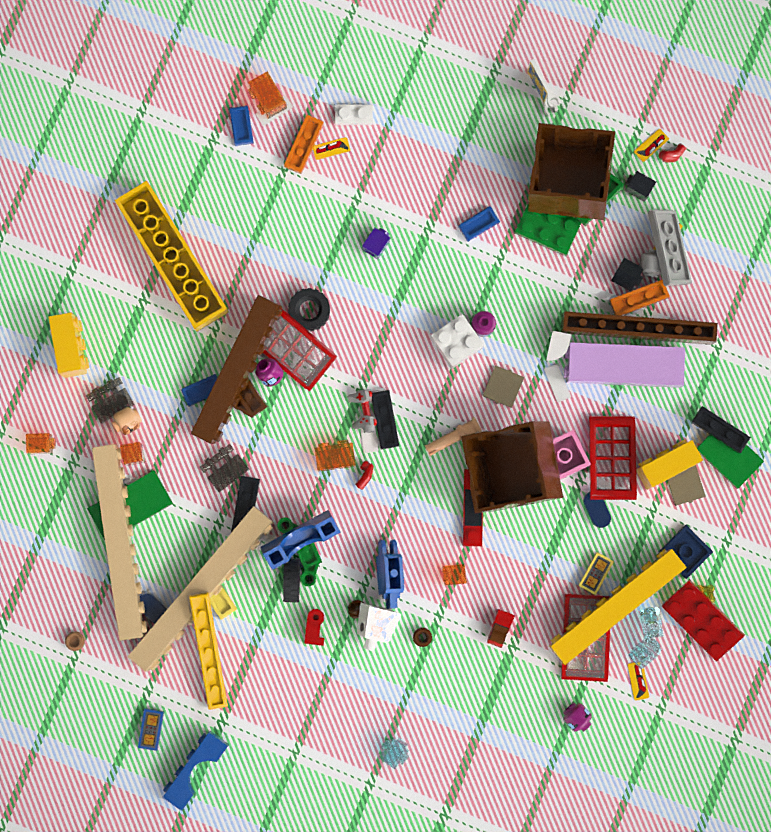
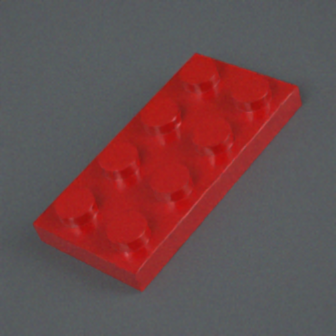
[661,579,745,662]

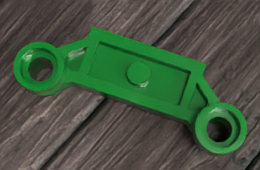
[277,518,322,587]

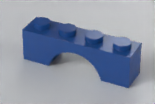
[260,510,341,570]
[163,731,229,811]

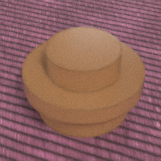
[65,632,85,651]

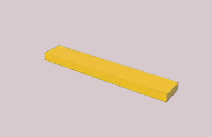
[189,592,228,710]

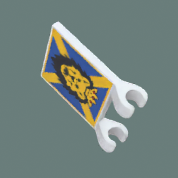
[527,59,560,116]

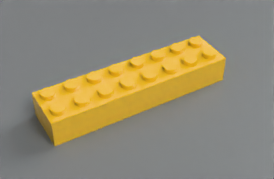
[114,181,229,332]

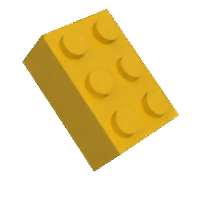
[49,312,89,378]
[636,439,703,490]

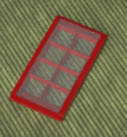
[263,308,338,392]
[589,416,637,500]
[561,594,610,682]

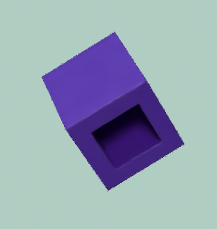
[362,227,391,260]

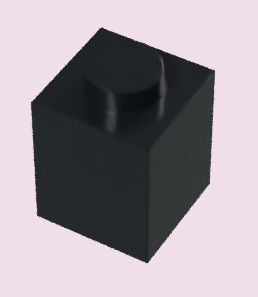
[625,171,656,202]
[611,257,644,292]

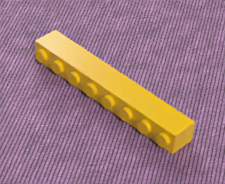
[549,549,687,665]

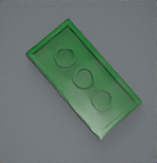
[87,470,174,540]

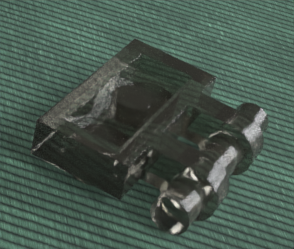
[86,377,135,424]
[200,444,250,493]

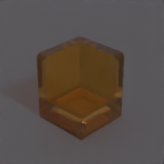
[442,564,467,586]

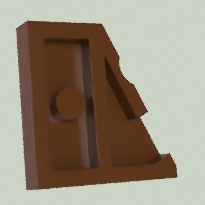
[233,377,268,418]

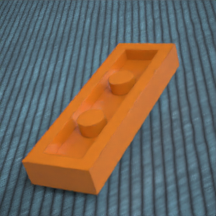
[284,115,324,174]
[609,279,670,316]

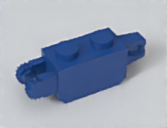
[376,540,404,609]

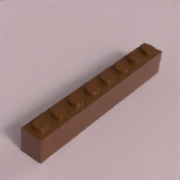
[191,295,282,444]
[561,311,718,345]

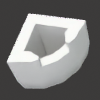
[546,331,571,361]

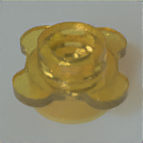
[697,584,715,603]

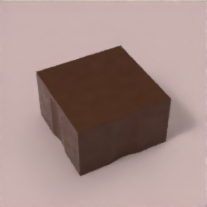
[529,123,616,220]
[461,421,564,513]

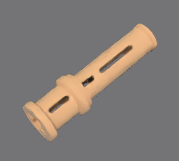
[424,417,482,456]

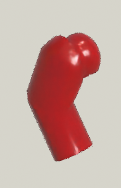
[658,143,687,163]
[355,460,374,490]

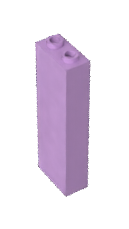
[564,342,685,388]

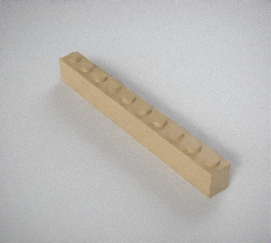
[92,444,148,641]
[128,506,274,672]

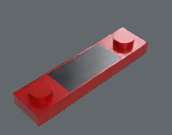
[463,469,483,547]

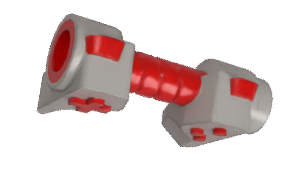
[347,389,377,433]

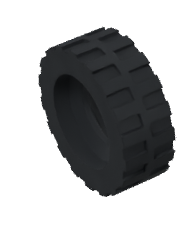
[288,288,330,332]
[283,559,300,602]

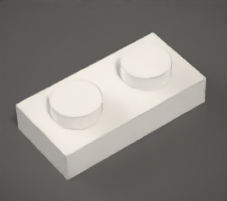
[335,105,373,125]

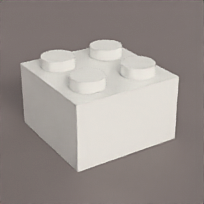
[430,314,484,369]

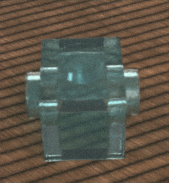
[640,607,664,639]
[628,635,662,670]
[379,737,409,770]

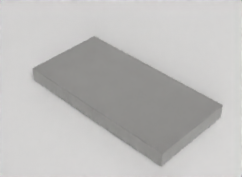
[648,210,692,286]

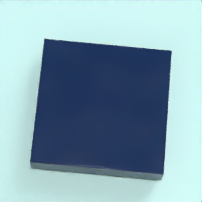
[658,525,713,579]

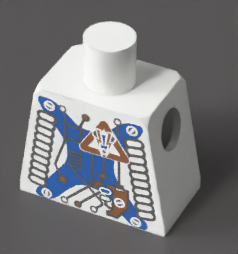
[357,603,401,651]

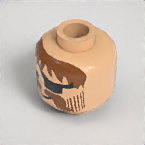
[112,407,142,435]

